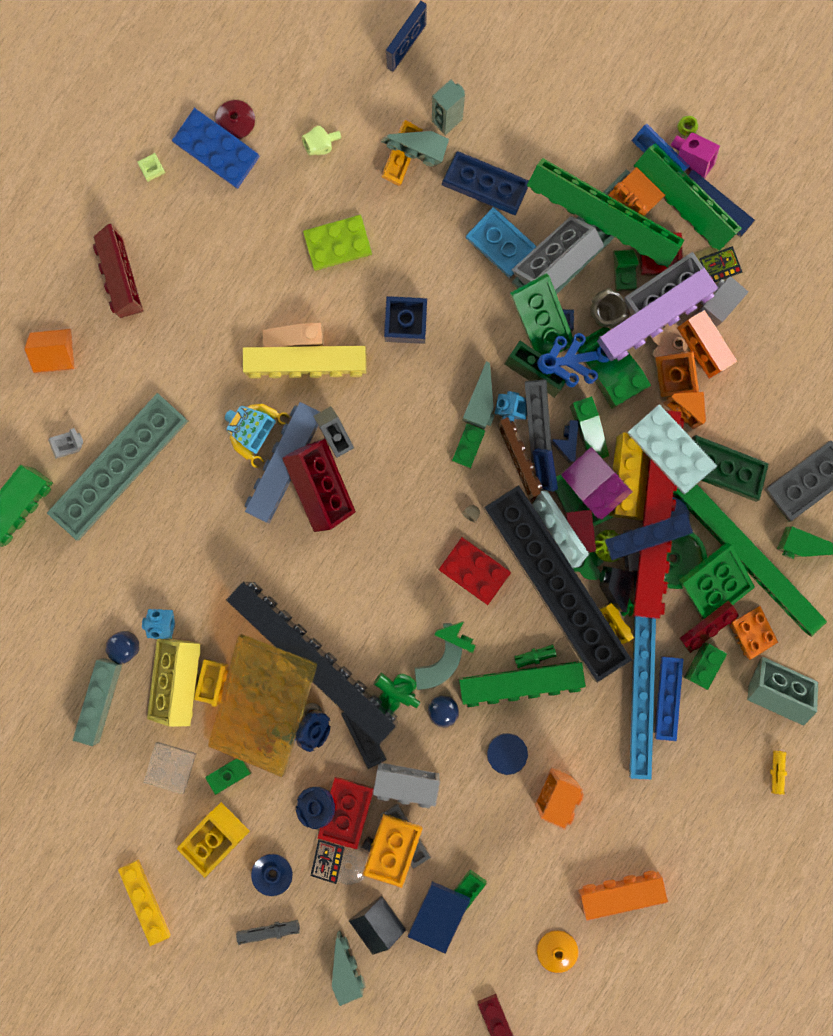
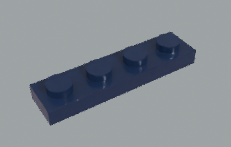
[605,513,693,560]

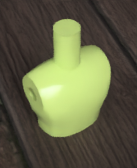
[302,126,341,156]

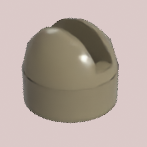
[462,505,480,523]

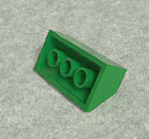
[0,465,53,547]

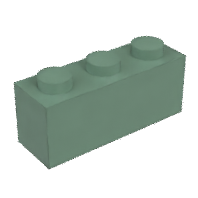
[432,80,465,135]

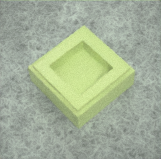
[137,153,165,181]

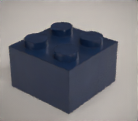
[384,296,427,344]

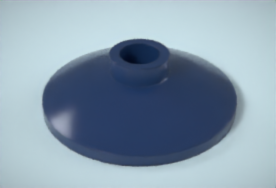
[251,854,293,896]

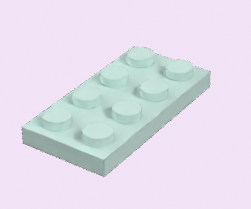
[627,404,717,494]

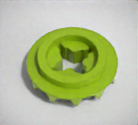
[595,530,622,562]

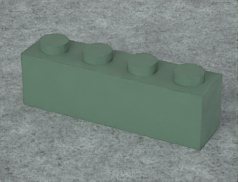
[72,658,123,746]

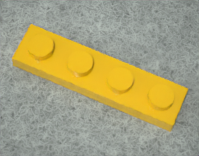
[118,859,171,946]

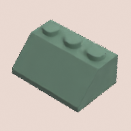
[747,657,818,726]

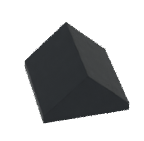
[349,896,406,955]

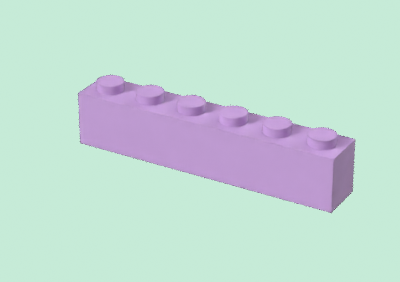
[597,268,718,361]

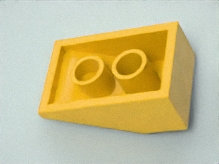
[176,802,250,878]

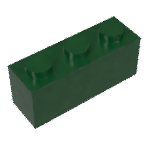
[504,341,565,398]

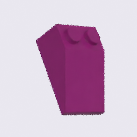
[561,447,633,520]

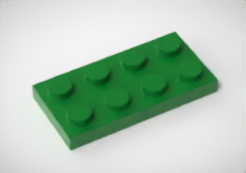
[510,273,573,355]

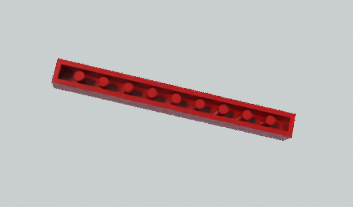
[633,410,684,619]

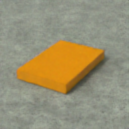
[362,814,423,888]

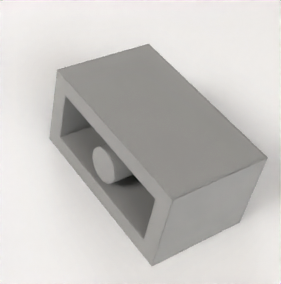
[699,276,749,326]

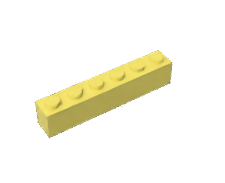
[243,346,367,379]

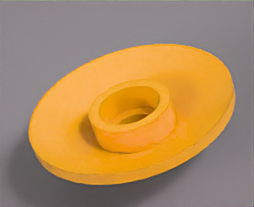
[537,930,578,973]

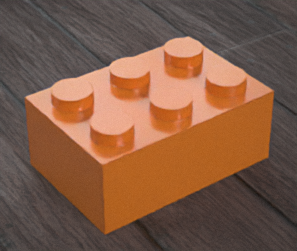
[535,767,584,829]

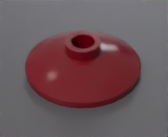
[215,100,255,139]

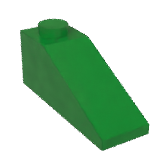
[569,396,610,459]
[777,526,833,559]

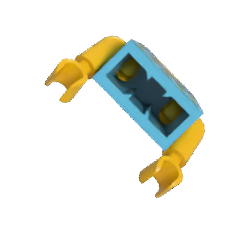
[225,404,289,468]

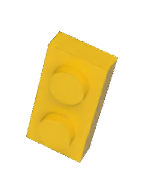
[599,603,634,644]

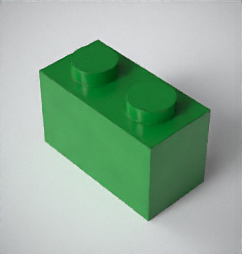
[684,643,727,690]

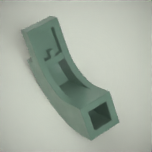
[415,623,462,690]

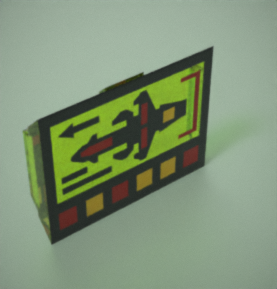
[699,246,743,282]

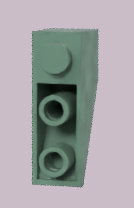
[381,131,449,167]
[332,931,366,1006]

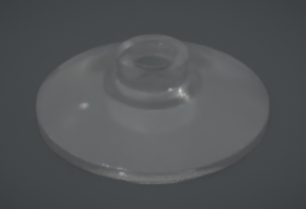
[328,845,368,885]

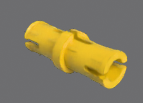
[770,751,787,795]

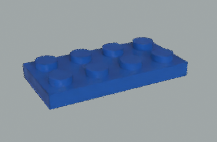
[172,108,260,189]

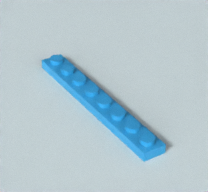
[629,616,656,780]

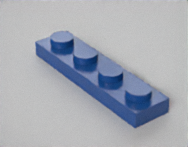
[654,656,684,741]

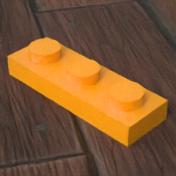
[381,120,423,186]

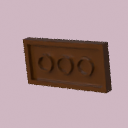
[497,417,542,499]

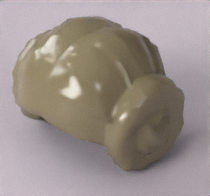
[590,288,629,329]

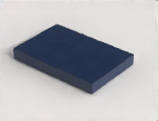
[386,0,427,72]
[407,881,470,954]

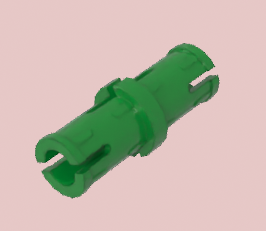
[514,644,557,669]

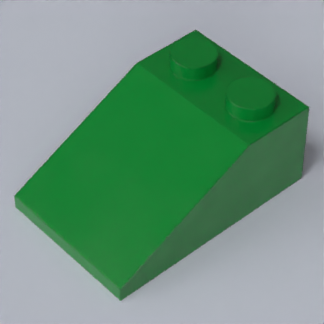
[584,351,651,409]

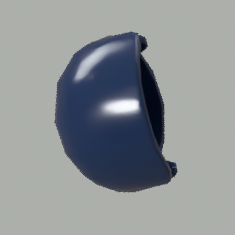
[105,631,139,664]
[428,695,459,728]

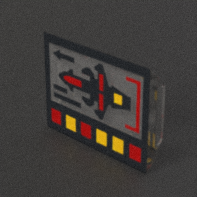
[310,839,345,884]

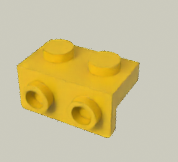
[194,659,231,707]

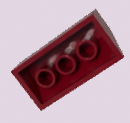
[93,224,144,318]
[282,438,356,532]

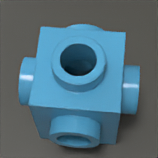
[495,391,527,421]
[142,609,175,639]

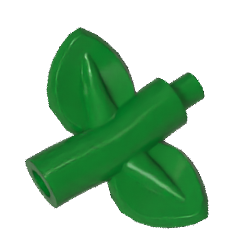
[373,672,420,712]

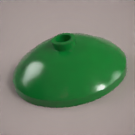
[664,533,707,589]

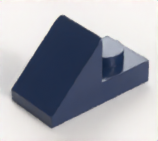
[551,420,578,463]

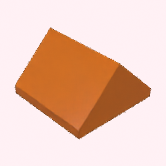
[24,329,74,373]
[655,351,699,397]
[663,392,706,429]

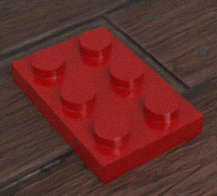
[438,537,512,605]
[318,777,374,849]

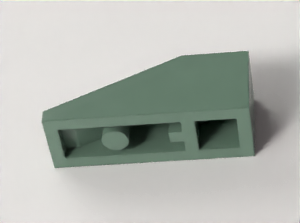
[462,361,495,430]

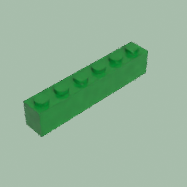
[633,143,742,251]
[459,661,586,707]

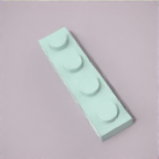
[532,491,589,568]

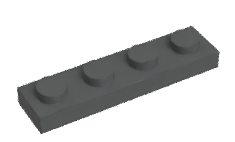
[525,380,552,463]

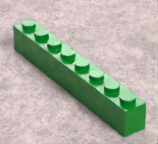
[526,158,684,268]

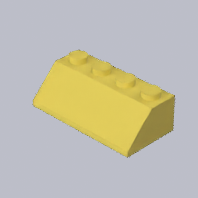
[147,639,200,727]

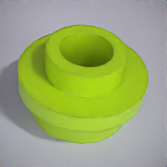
[677,116,698,137]

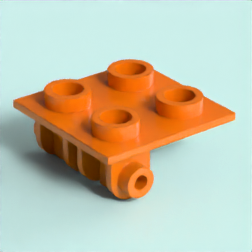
[608,167,665,216]
[729,606,778,660]

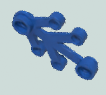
[537,333,609,387]

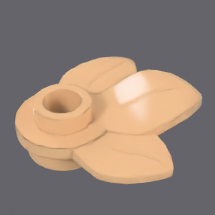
[650,323,688,357]

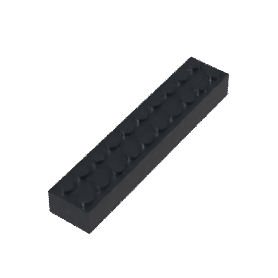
[483,485,632,683]
[226,581,398,745]

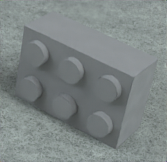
[373,763,440,808]

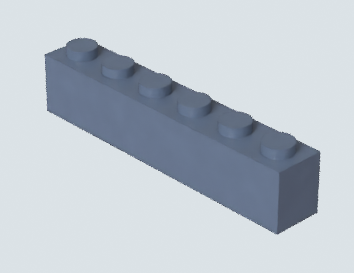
[244,402,320,523]

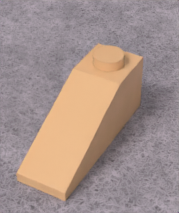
[263,323,324,347]

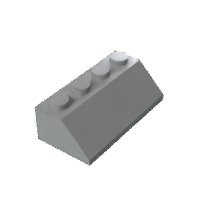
[512,216,604,290]
[624,252,704,316]

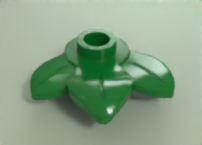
[568,552,604,580]

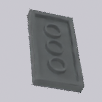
[764,440,833,522]

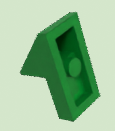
[613,250,639,291]
[434,620,476,653]

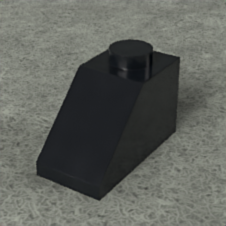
[599,566,635,613]

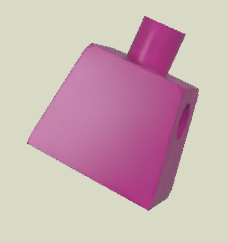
[671,133,720,179]

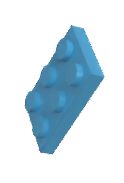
[466,207,537,279]

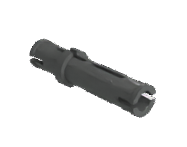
[236,919,300,945]

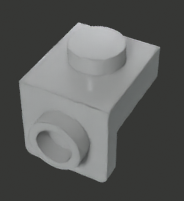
[48,428,83,459]

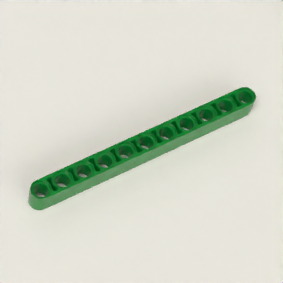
[673,484,827,637]

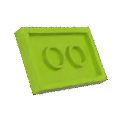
[303,215,372,271]

